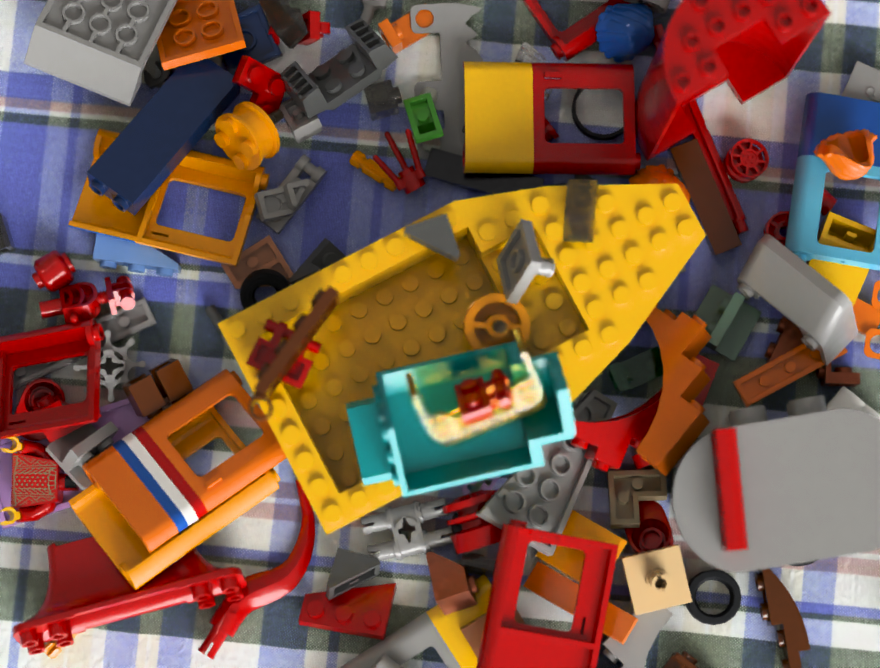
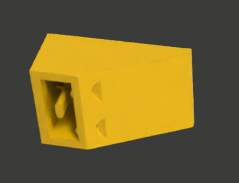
[807,212,876,306]

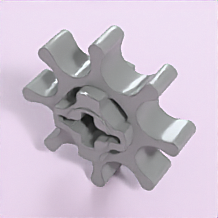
[73,330,146,402]

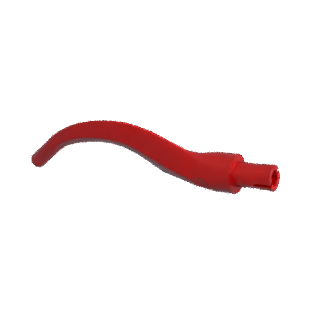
[198,480,315,660]

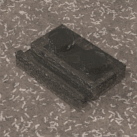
[460,553,496,578]

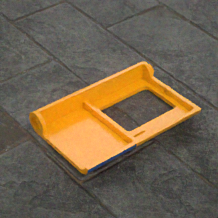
[68,128,270,267]

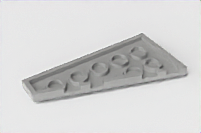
[475,389,618,556]

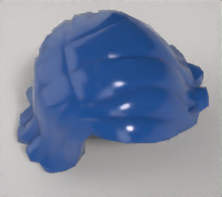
[595,3,655,63]

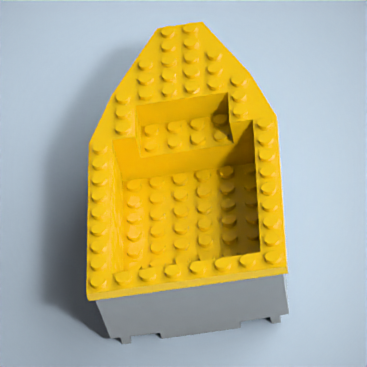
[218,183,706,535]

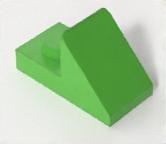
[403,92,444,144]

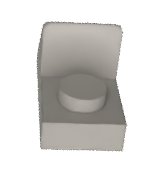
[279,98,322,143]

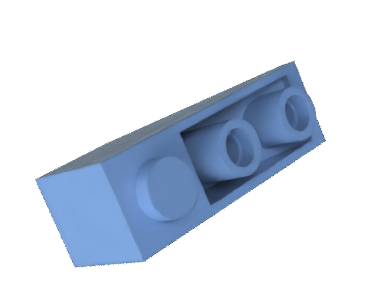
[93,234,182,277]

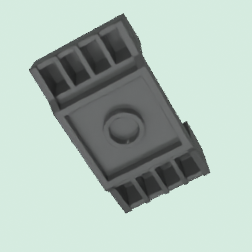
[281,18,398,119]

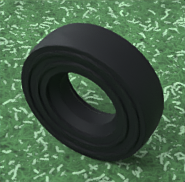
[240,269,290,310]

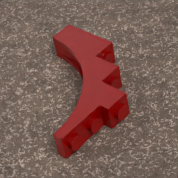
[570,354,719,472]

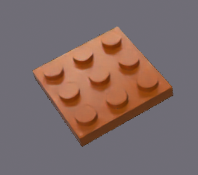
[157,0,247,71]

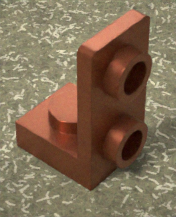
[816,362,860,387]

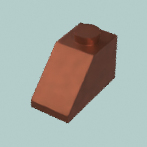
[426,551,479,615]

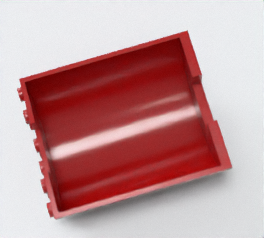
[635,0,831,161]

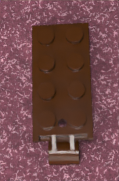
[248,285,340,422]

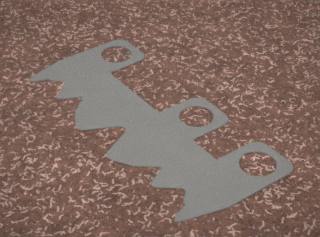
[410,2,484,159]

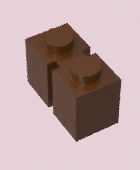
[121,358,194,419]

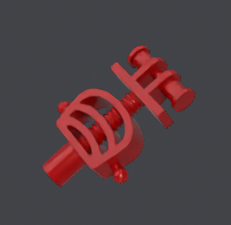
[39,275,135,323]

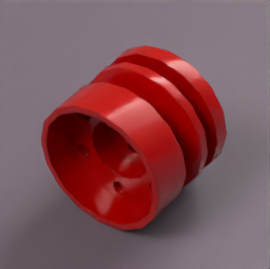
[441,489,502,555]

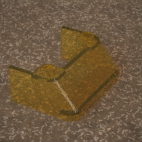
[405,328,547,447]

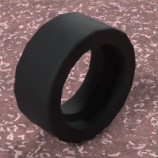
[686,570,742,625]

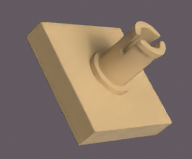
[621,544,692,616]

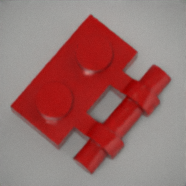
[246,319,322,390]
[454,369,513,426]

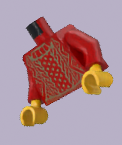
[0,437,79,526]

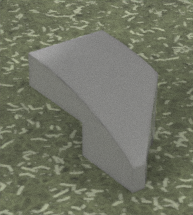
[254,179,310,222]

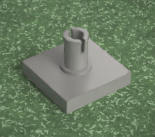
[496,219,555,304]

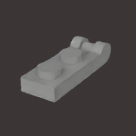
[256,154,327,235]

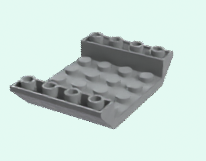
[24,0,177,107]

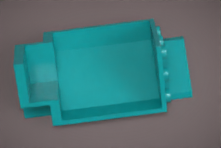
[345,341,576,497]

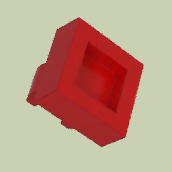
[297,11,330,45]

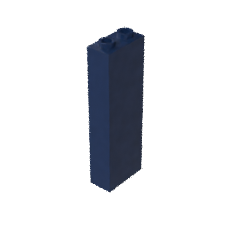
[87,59,240,216]

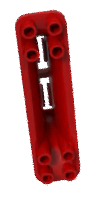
[12,536,247,655]

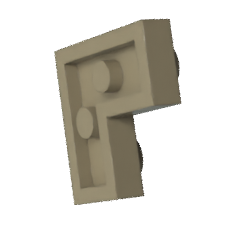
[607,470,667,529]

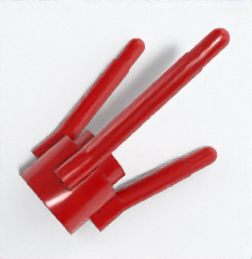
[373,129,426,195]

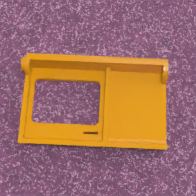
[68,407,280,590]

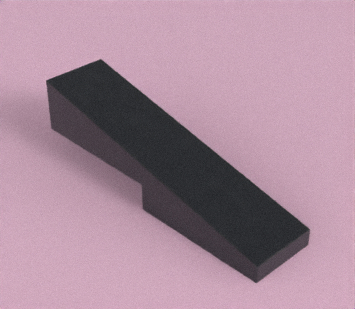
[424,148,544,195]

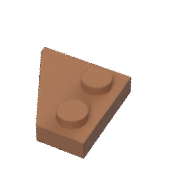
[221,235,293,289]

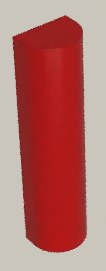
[710,428,748,551]

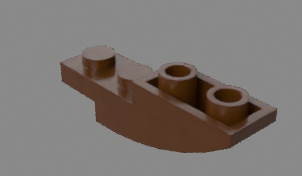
[755,568,811,668]

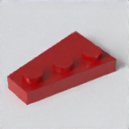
[298,583,397,640]

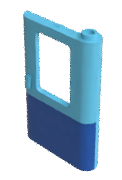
[785,92,880,271]

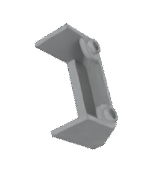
[737,234,859,366]

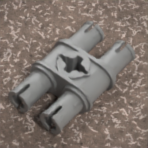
[361,497,454,561]

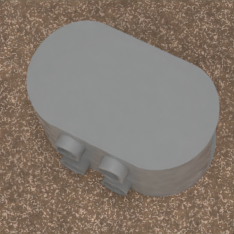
[672,395,880,572]

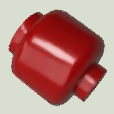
[32,250,76,293]

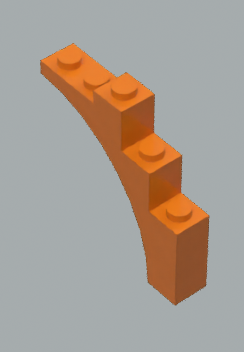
[636,303,712,477]

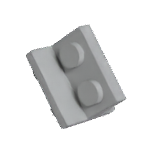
[45,421,119,490]

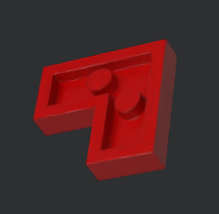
[232,55,286,115]

